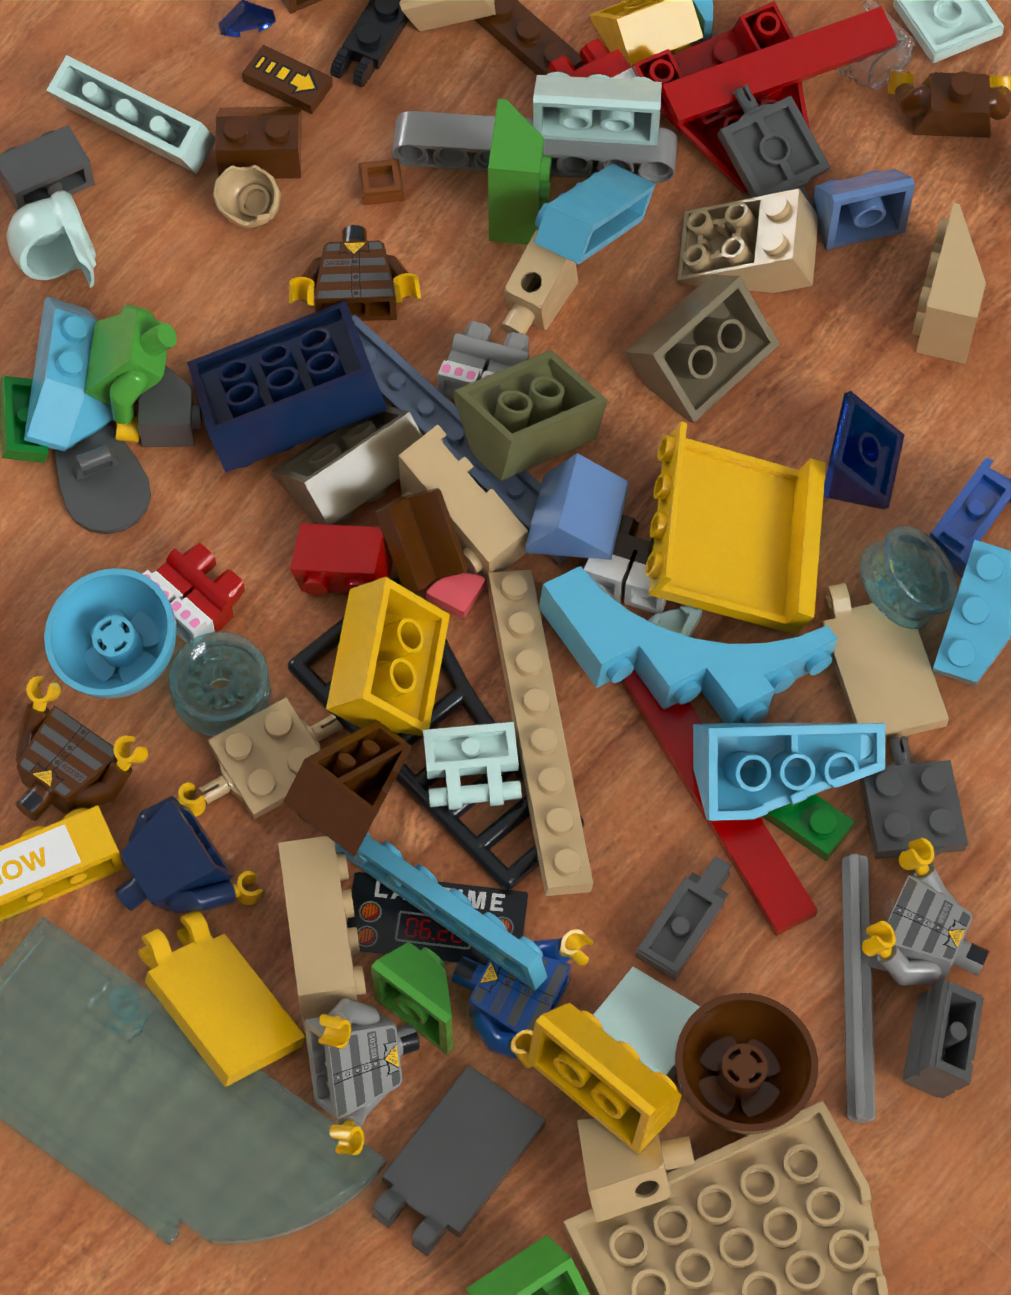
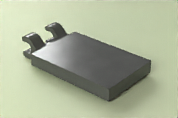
[372,1065,546,1256]

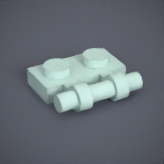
[423,722,522,810]

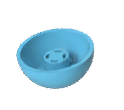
[44,568,177,699]

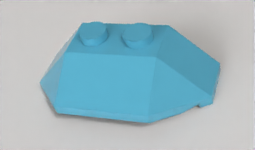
[24,296,115,452]

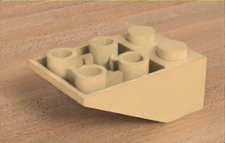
[677,189,819,293]
[912,202,986,364]

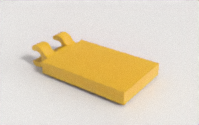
[138,911,306,1087]

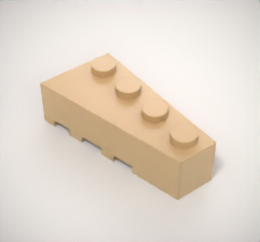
[278,836,366,1049]

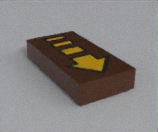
[242,45,333,114]

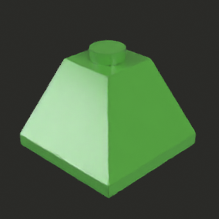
[371,942,454,1056]

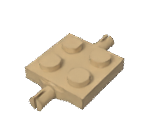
[198,697,342,820]

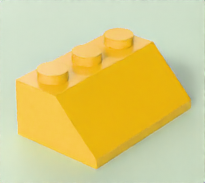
[326,577,450,736]
[527,1002,682,1155]

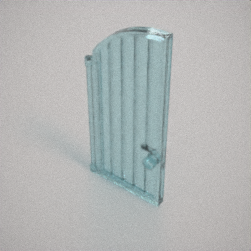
[0,917,387,1245]

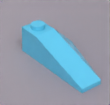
[693,723,885,821]

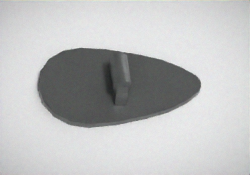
[55,424,151,534]

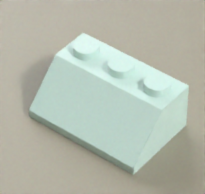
[533,72,662,146]

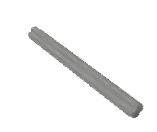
[841,854,876,1124]

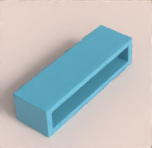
[534,163,656,264]

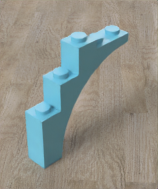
[539,566,838,723]

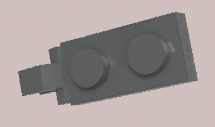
[636,856,731,981]

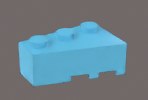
[933,540,1011,687]

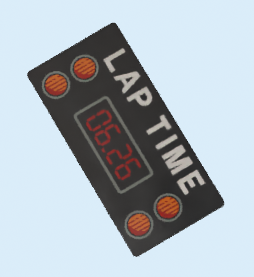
[347,872,528,966]

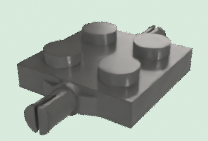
[717,85,830,209]
[859,736,968,865]

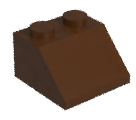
[215,106,302,179]

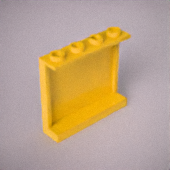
[645,421,826,635]

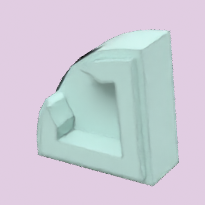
[648,605,702,637]

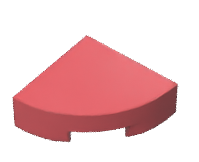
[426,573,486,619]

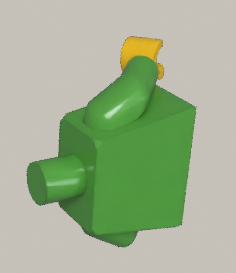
[84,304,177,443]

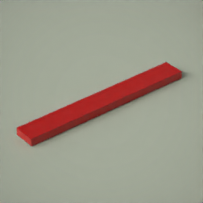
[621,670,817,936]

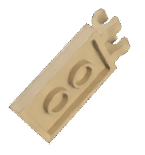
[822,573,949,741]

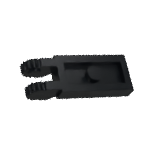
[330,0,409,88]

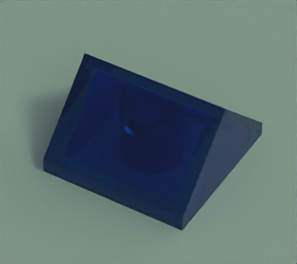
[824,391,905,509]

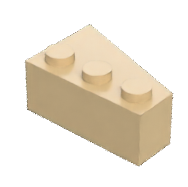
[398,424,528,580]

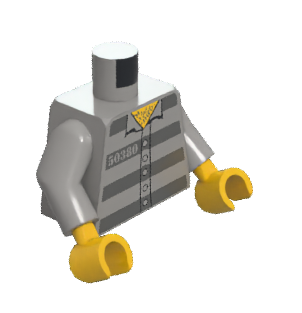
[862,838,989,986]
[304,998,420,1155]

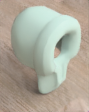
[6,190,97,288]

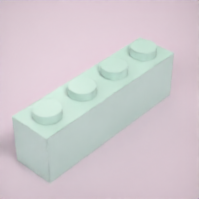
[46,55,215,174]

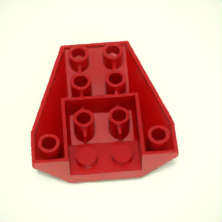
[632,1,810,194]

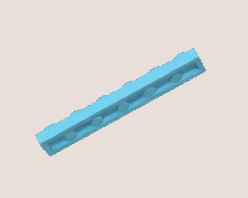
[325,832,547,991]

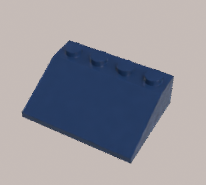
[187,300,388,473]

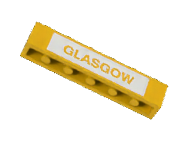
[0,805,124,922]

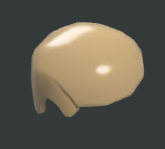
[213,165,282,228]

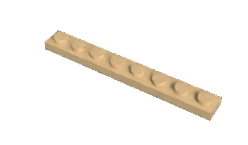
[486,569,593,896]

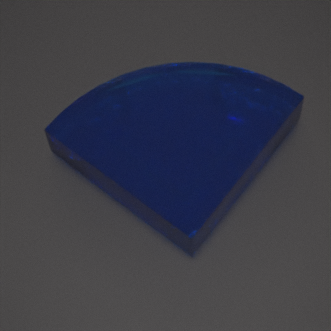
[218,0,276,37]

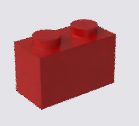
[290,523,393,596]

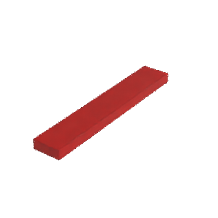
[661,6,898,126]

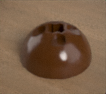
[675,993,818,1134]

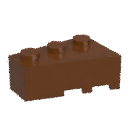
[283,720,412,857]

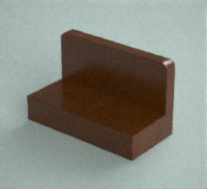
[375,488,468,593]

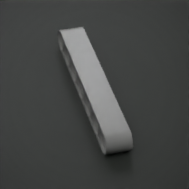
[392,111,677,183]

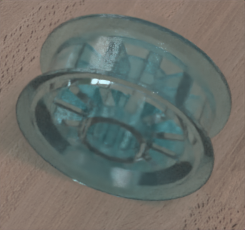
[860,526,958,629]
[169,632,271,736]

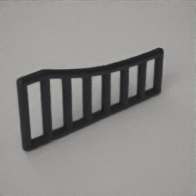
[288,577,584,890]

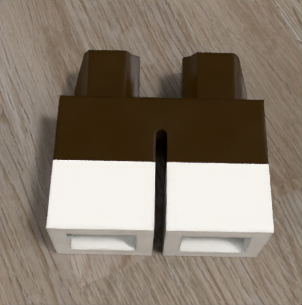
[584,515,667,614]

